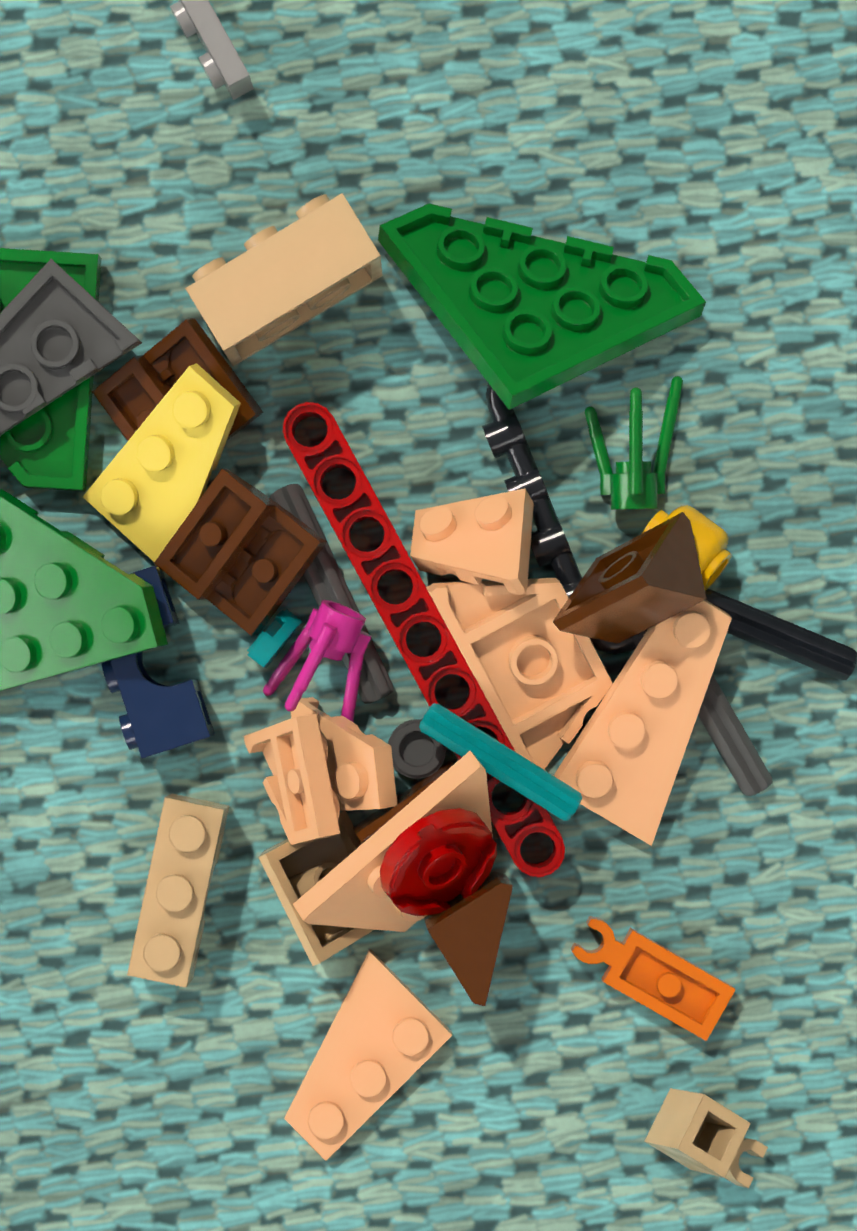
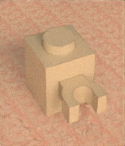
[644,1088,768,1188]

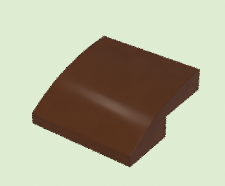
[92,318,264,440]
[154,469,327,636]

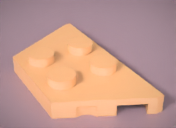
[426,578,613,771]
[293,751,493,932]

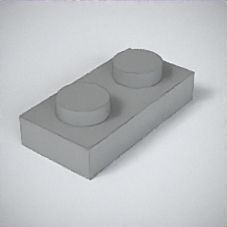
[170,0,254,100]

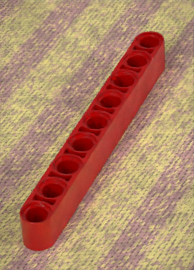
[283,402,565,877]

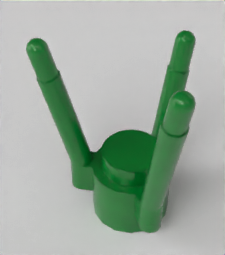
[585,376,683,510]

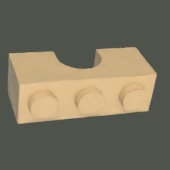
[127,794,230,988]

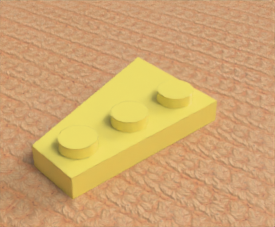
[83,363,241,562]

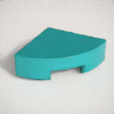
[247,609,303,668]

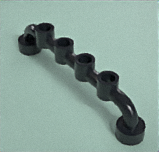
[482,383,648,654]

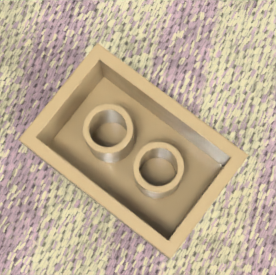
[185,193,383,367]

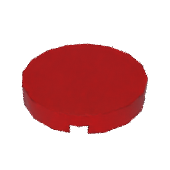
[379,808,497,916]

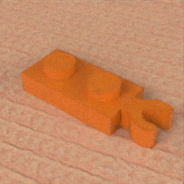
[571,916,736,1041]

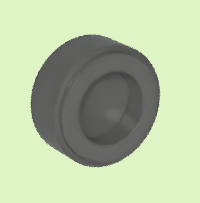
[388,719,446,779]

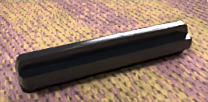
[705,589,857,680]

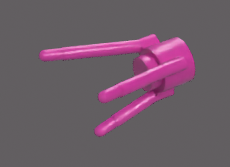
[263,600,372,722]

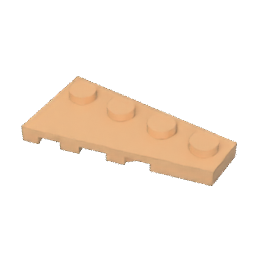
[553,600,732,846]

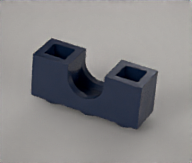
[101,565,215,759]

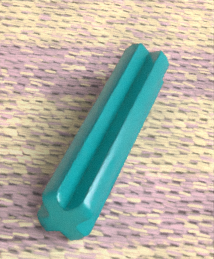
[419,703,583,821]

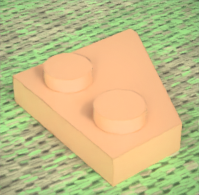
[410,488,534,595]
[290,697,398,811]
[244,714,340,845]

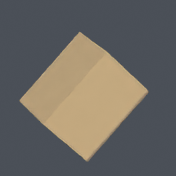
[258,811,373,966]

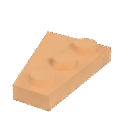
[284,949,452,1161]

